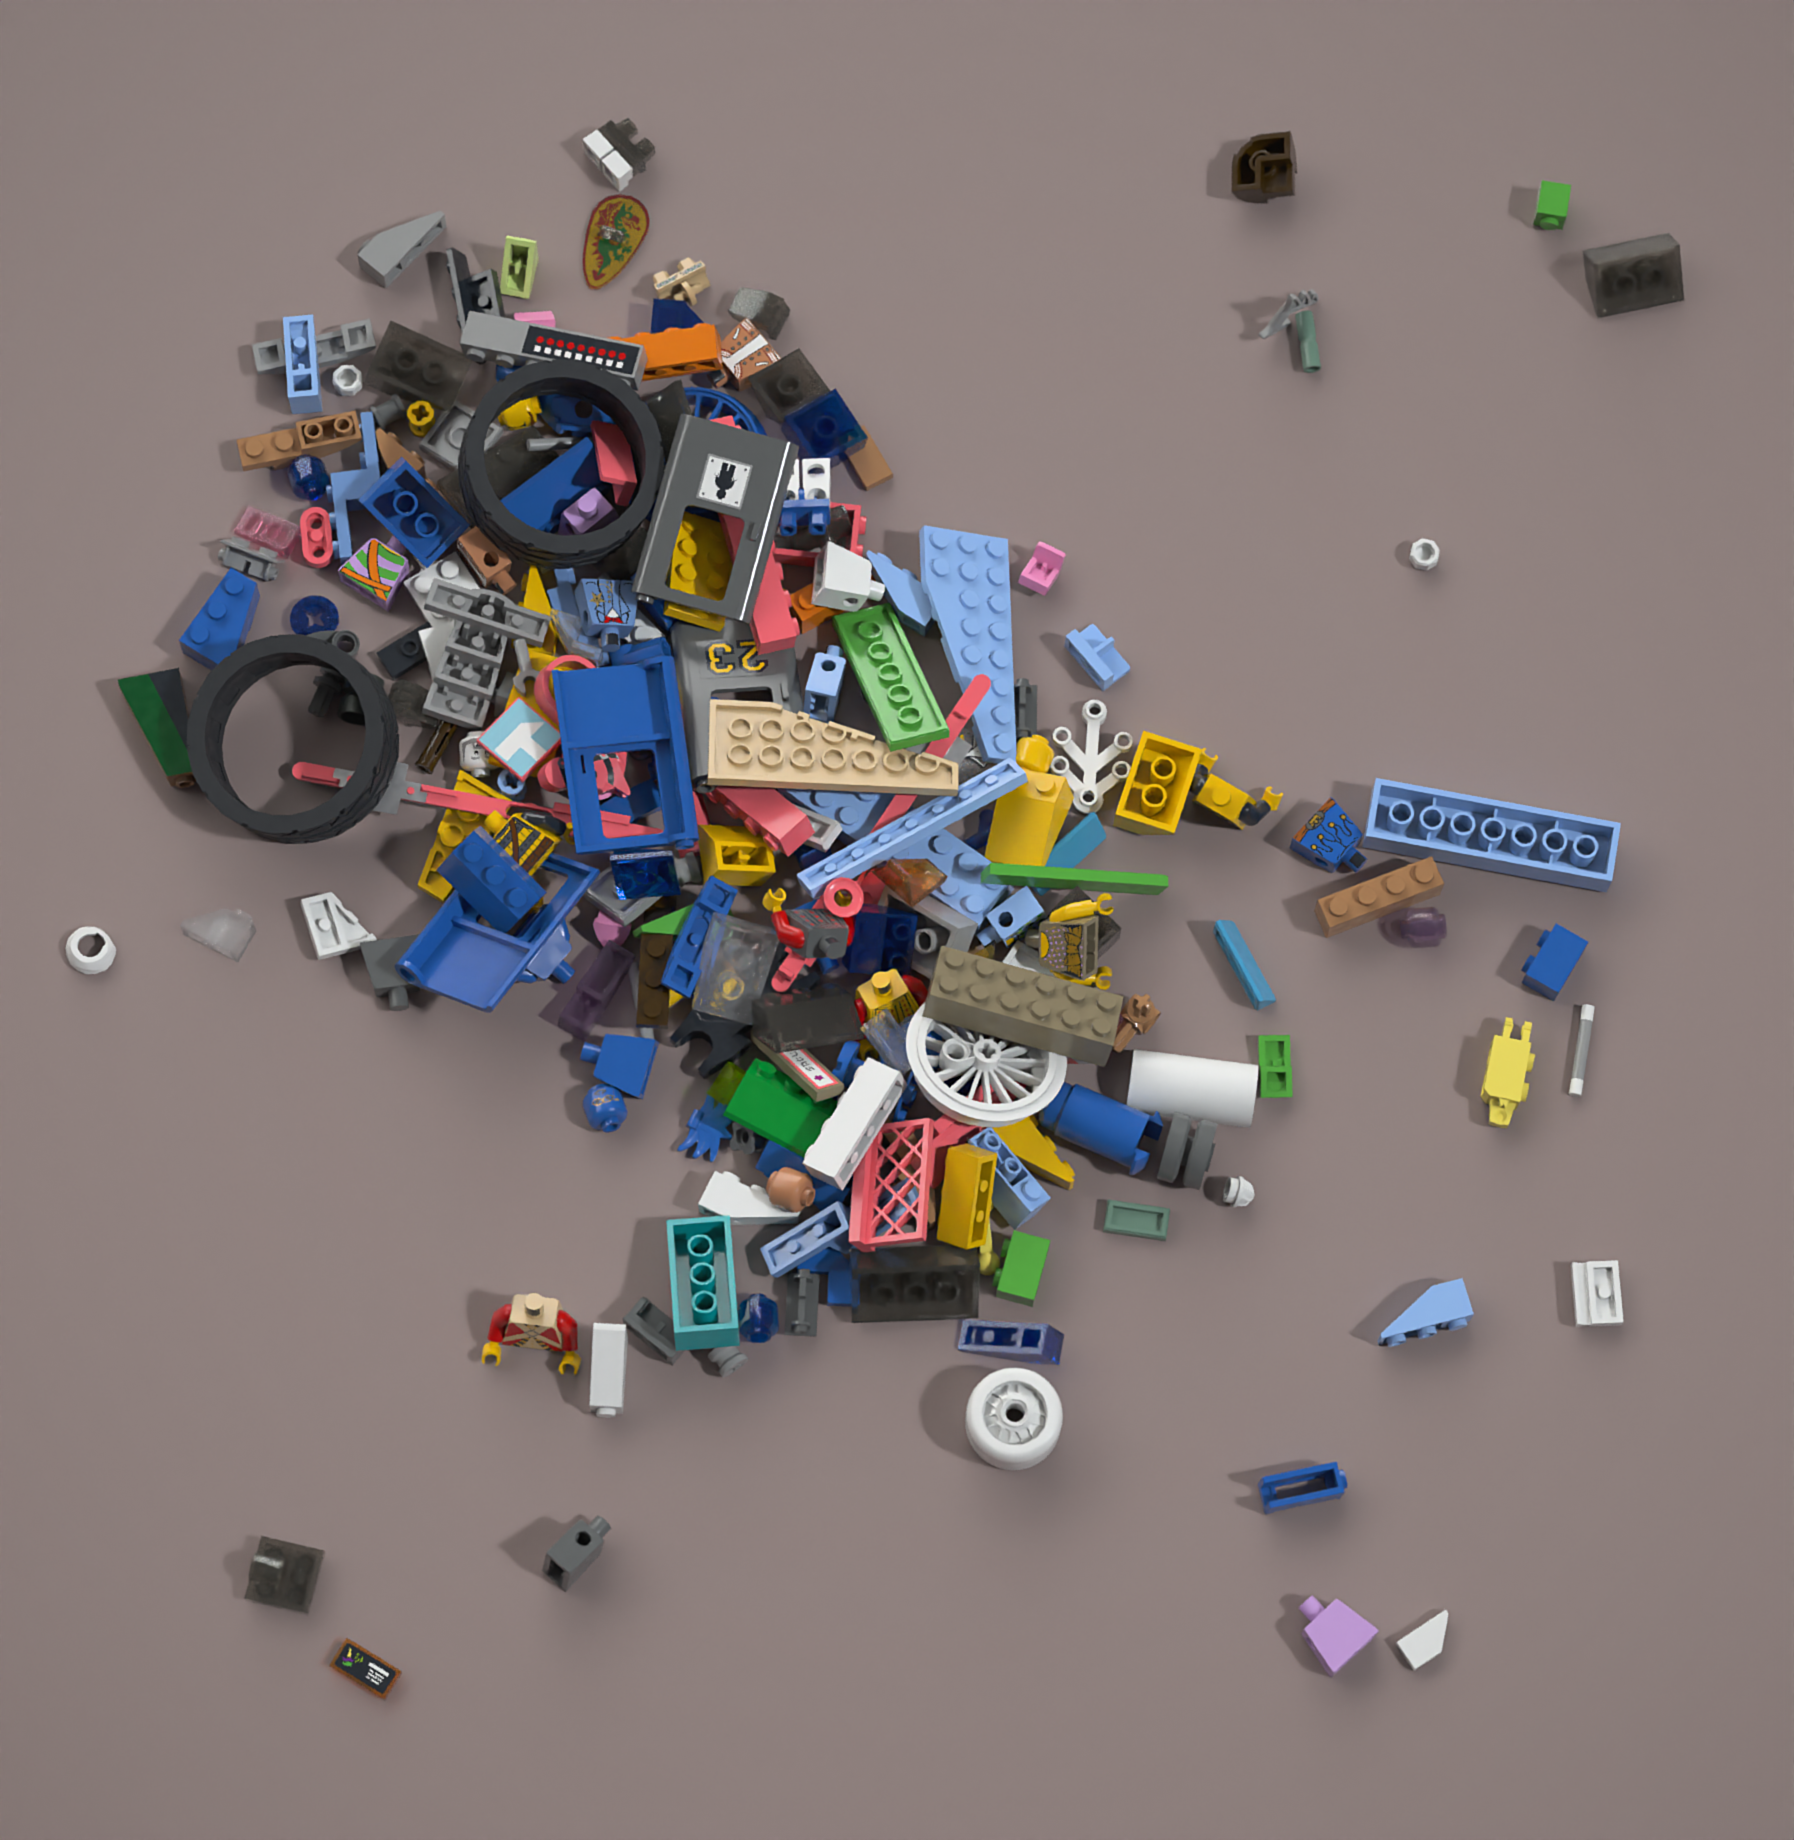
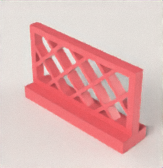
[848,1118,934,1253]

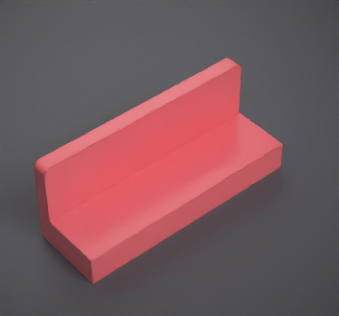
[591,420,637,506]

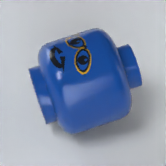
[583,1084,628,1133]

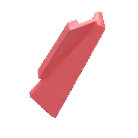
[910,1081,1026,1189]

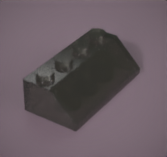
[849,1245,980,1323]

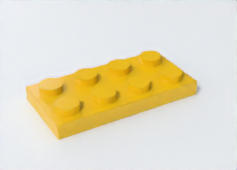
[663,511,730,632]

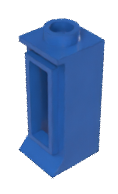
[1257,1461,1347,1515]

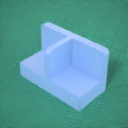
[1064,624,1130,691]

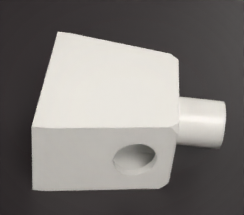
[812,541,885,612]

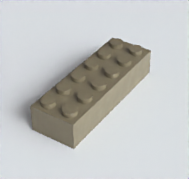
[922,945,1124,1067]

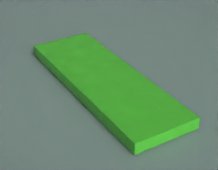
[832,602,950,752]

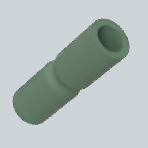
[1295,311,1321,373]

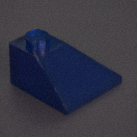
[610,849,681,900]

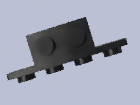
[446,247,506,365]

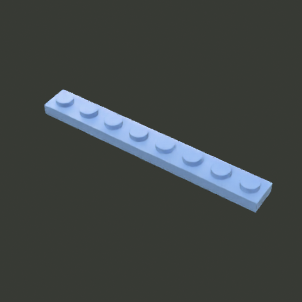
[796,757,1028,899]

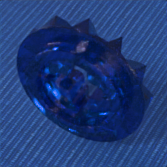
[290,595,339,636]

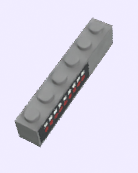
[460,311,648,391]

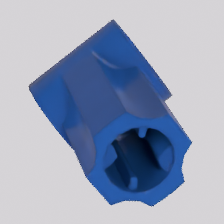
[608,637,672,666]

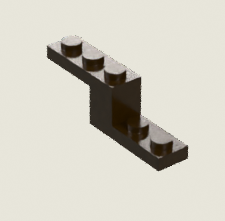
[636,886,677,1029]

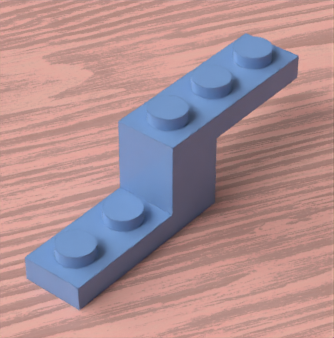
[326,412,381,565]
[760,1178,919,1278]

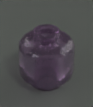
[1400,907,1447,949]

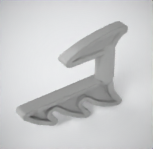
[1258,289,1319,340]

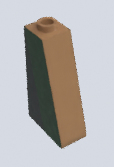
[118,668,197,788]

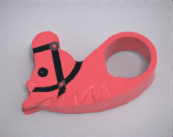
[534,655,631,798]

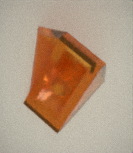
[871,859,948,908]

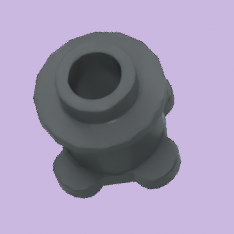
[730,1121,769,1154]

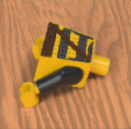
[1189,748,1283,830]
[483,810,575,876]

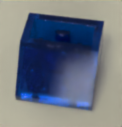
[842,903,918,976]

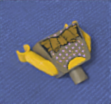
[1025,893,1114,990]

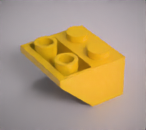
[698,825,776,886]

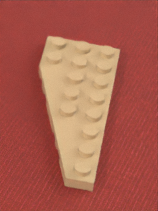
[707,699,958,796]

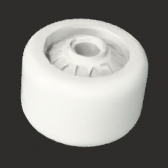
[965,1368,1063,1470]

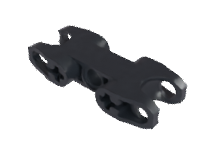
[670,943,821,1079]

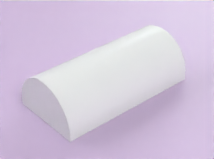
[1126,1049,1258,1128]

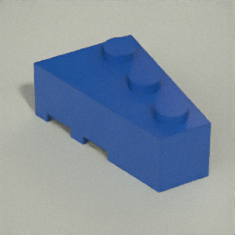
[179,568,260,671]

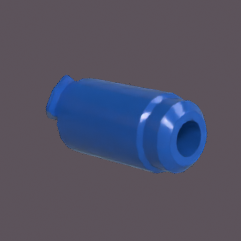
[1038,1082,1163,1175]

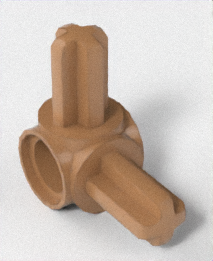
[1112,994,1161,1053]

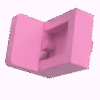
[1018,541,1066,596]

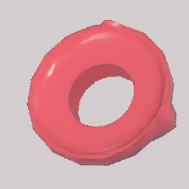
[823,877,864,918]

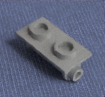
[218,536,285,581]

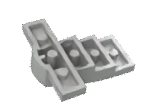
[422,578,551,731]

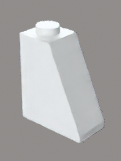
[590,1323,628,1418]

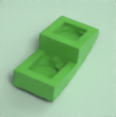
[1258,1035,1293,1098]

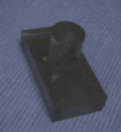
[789,505,852,551]

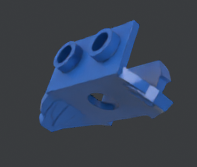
[538,394,615,437]

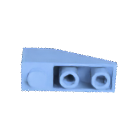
[866,550,935,637]
[968,1127,1051,1230]
[1377,1278,1473,1347]

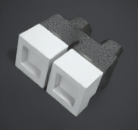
[583,118,655,192]

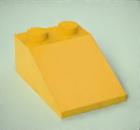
[984,769,1074,866]

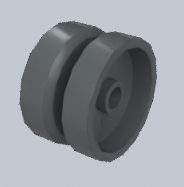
[1157,1112,1218,1190]

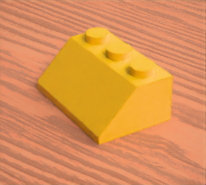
[1113,731,1202,835]

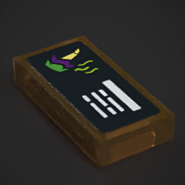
[329,1638,402,1701]

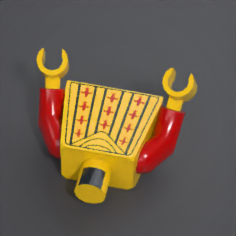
[847,969,945,1061]

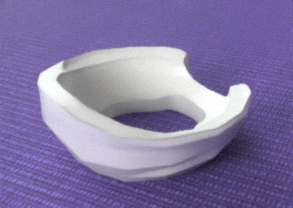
[66,927,116,974]

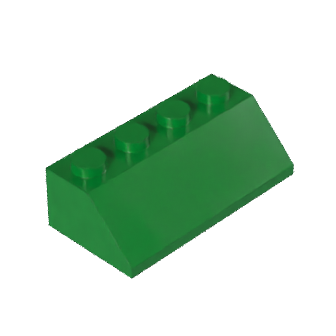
[723,1058,838,1158]

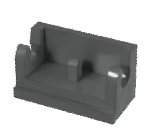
[623,1297,685,1365]

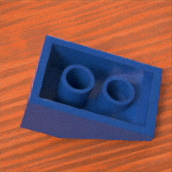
[358,457,470,568]

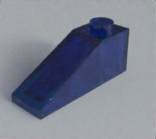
[958,1319,1064,1365]

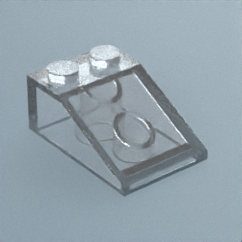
[692,912,779,1025]

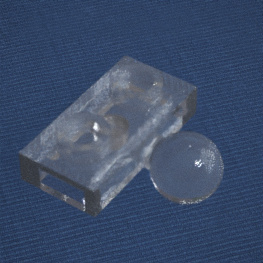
[860,1008,914,1075]

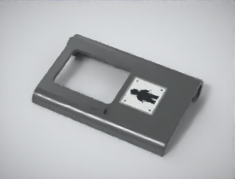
[631,414,799,624]

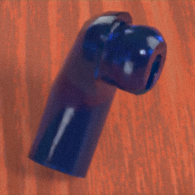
[964,809,994,851]

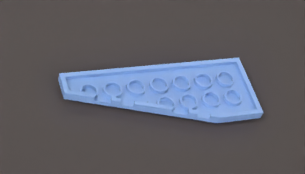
[919,525,1017,764]

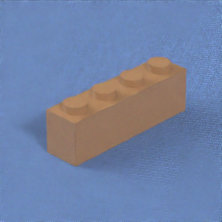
[1314,856,1444,938]

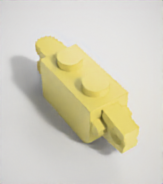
[1480,1017,1535,1128]

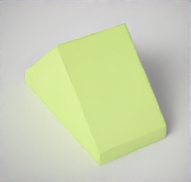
[500,236,539,299]

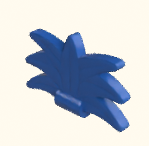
[677,1087,733,1163]

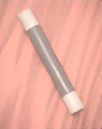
[1569,1004,1595,1097]

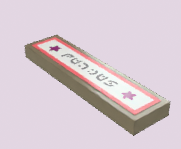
[751,1023,844,1102]

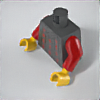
[762,888,855,959]

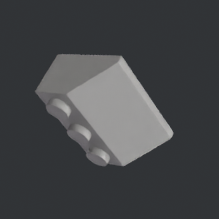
[865,881,978,979]

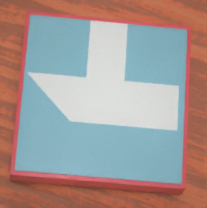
[477,697,561,783]

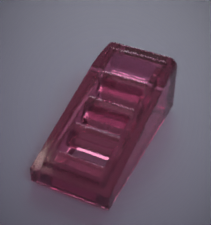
[234,506,301,559]

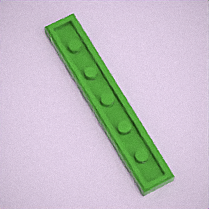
[980,863,1168,895]

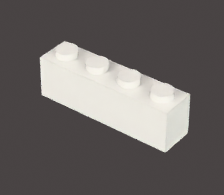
[803,1057,908,1191]

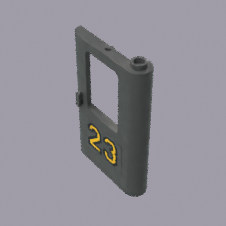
[669,618,804,793]

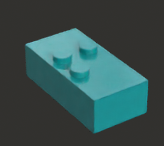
[666,1215,740,1351]

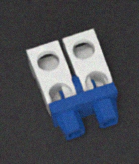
[777,458,831,536]

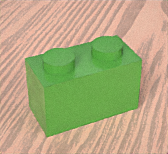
[992,1230,1050,1307]

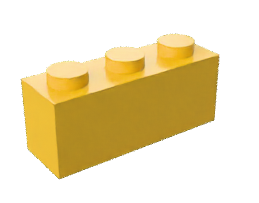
[937,1143,998,1250]

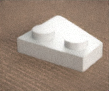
[300,892,377,960]

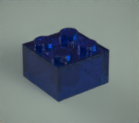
[781,388,868,474]

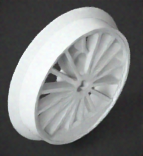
[906,1003,1067,1127]

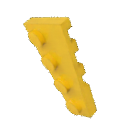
[418,769,512,904]

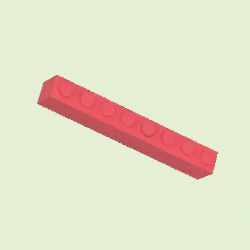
[710,415,800,655]

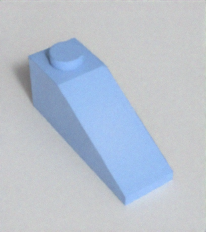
[283,315,322,414]

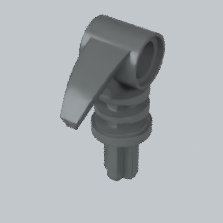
[306,630,360,718]

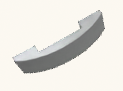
[252,319,376,374]

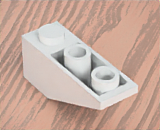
[698,1171,801,1225]

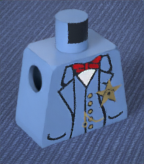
[574,578,637,652]

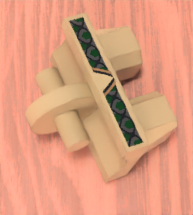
[653,257,710,310]

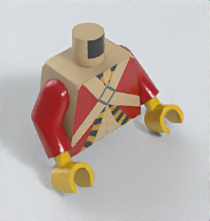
[482,1293,581,1375]

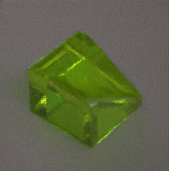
[706,1061,746,1106]

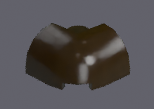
[1231,131,1297,204]

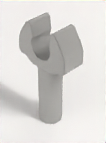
[513,639,540,697]

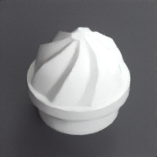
[1223,1176,1254,1208]

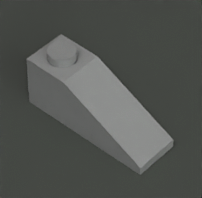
[357,211,447,289]

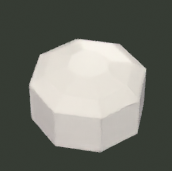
[333,365,362,396]
[1409,538,1440,571]

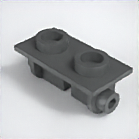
[1014,678,1038,743]
[785,1269,820,1337]

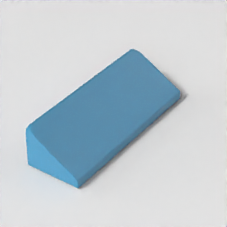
[1031,812,1106,896]
[1213,920,1276,1011]

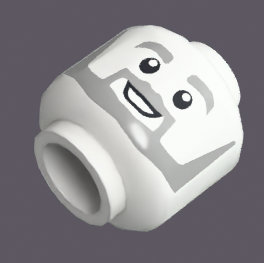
[459,731,498,777]

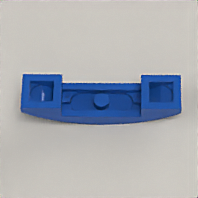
[661,875,738,999]

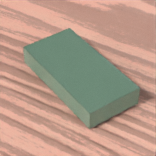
[1103,1199,1170,1241]

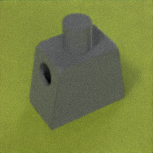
[360,934,420,1011]
[542,1515,611,1592]

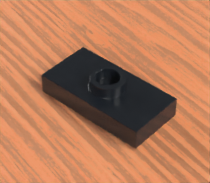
[376,621,432,681]

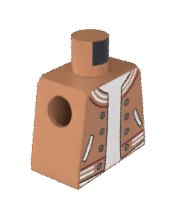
[707,317,782,391]
[456,526,517,595]

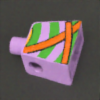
[338,535,410,611]

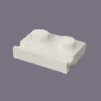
[1570,1260,1623,1327]

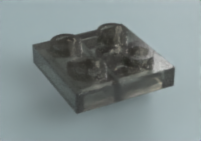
[244,1536,325,1615]

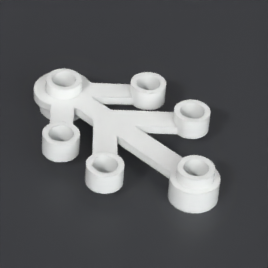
[1050,700,1133,814]

